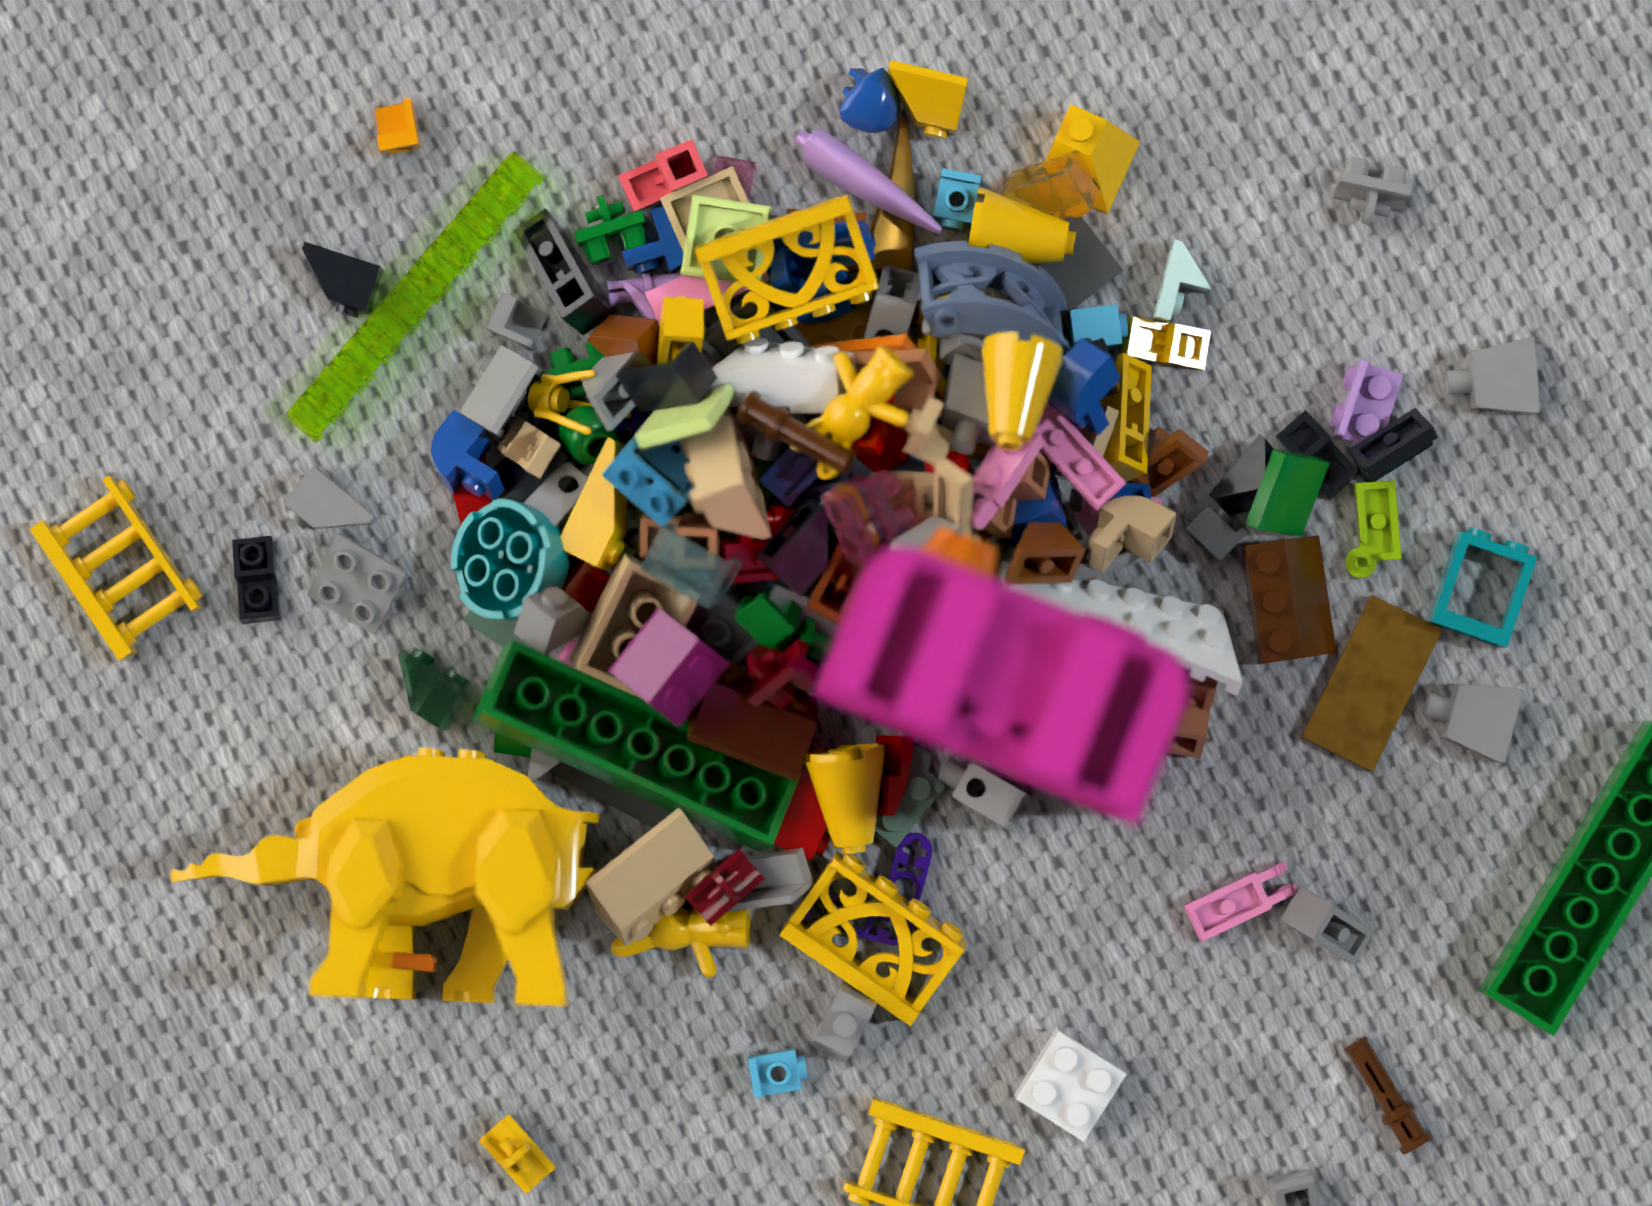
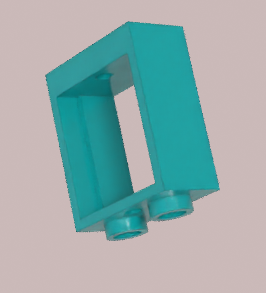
[1427,527,1538,648]

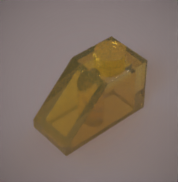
[1001,150,1100,219]

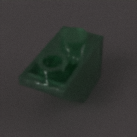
[398,647,473,732]

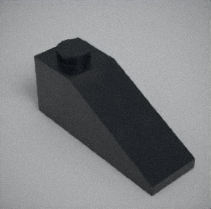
[514,208,615,335]

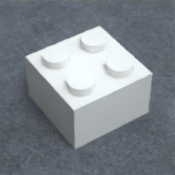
[1014,1028,1127,1142]

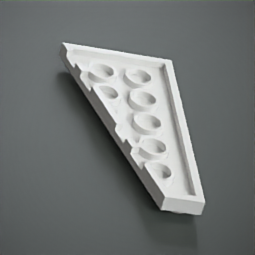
[996,561,1243,696]

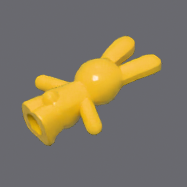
[789,346,914,480]
[611,907,751,978]

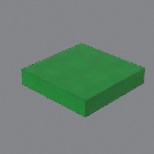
[1245,449,1330,536]

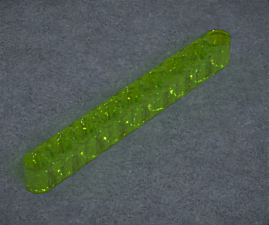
[285,151,545,443]

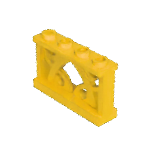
[694,193,879,344]
[779,851,967,1026]

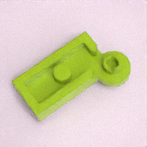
[1344,480,1402,578]

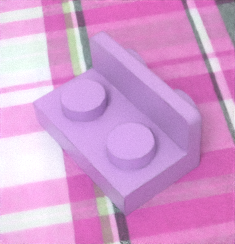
[1329,359,1404,444]

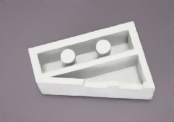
[712,337,857,414]

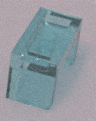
[640,523,742,609]

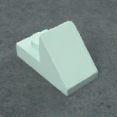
[1152,240,1211,324]

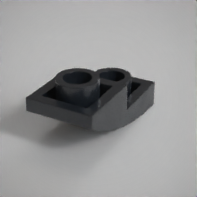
[232,536,281,624]

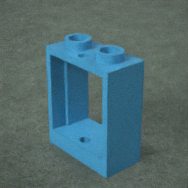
[601,429,695,527]

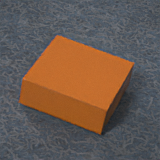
[392,952,438,972]

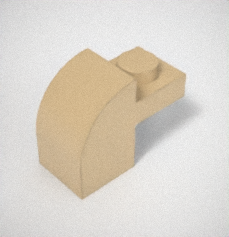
[1088,495,1177,573]

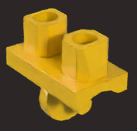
[479,1113,557,1194]

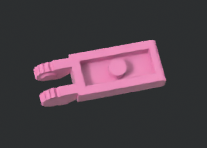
[970,432,1045,530]
[1183,861,1298,942]

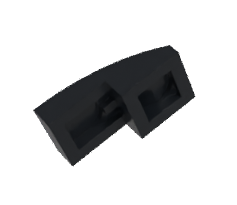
[1276,410,1359,500]

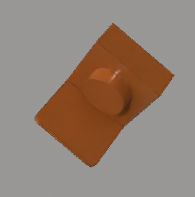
[1130,427,1209,497]

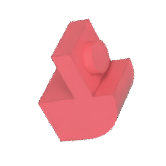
[618,139,708,212]

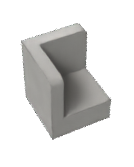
[487,292,547,350]

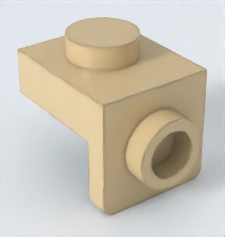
[903,397,954,466]

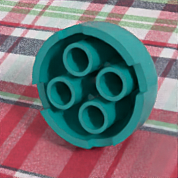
[451,499,569,621]

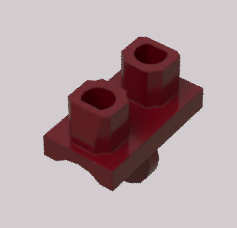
[747,639,819,709]
[684,849,765,927]

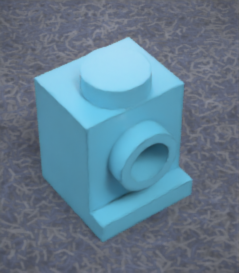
[933,168,981,231]
[748,1048,808,1098]

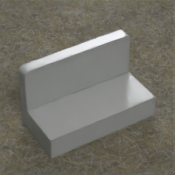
[728,848,814,912]

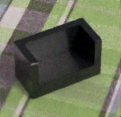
[616,342,718,413]

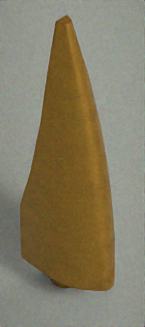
[869,118,915,294]

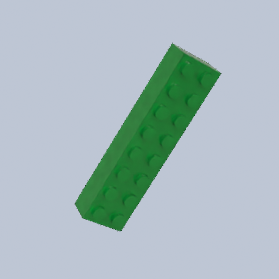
[472,640,801,852]
[1478,721,1652,1036]

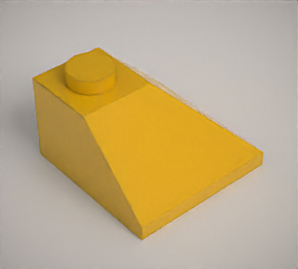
[888,60,968,140]
[1036,104,1140,214]

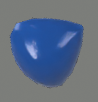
[839,67,901,133]

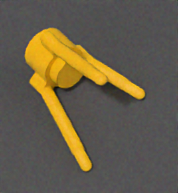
[528,370,631,435]

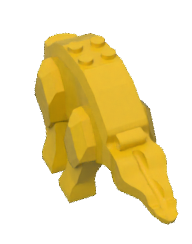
[170,748,601,1007]

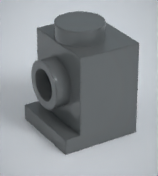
[1183,501,1248,562]

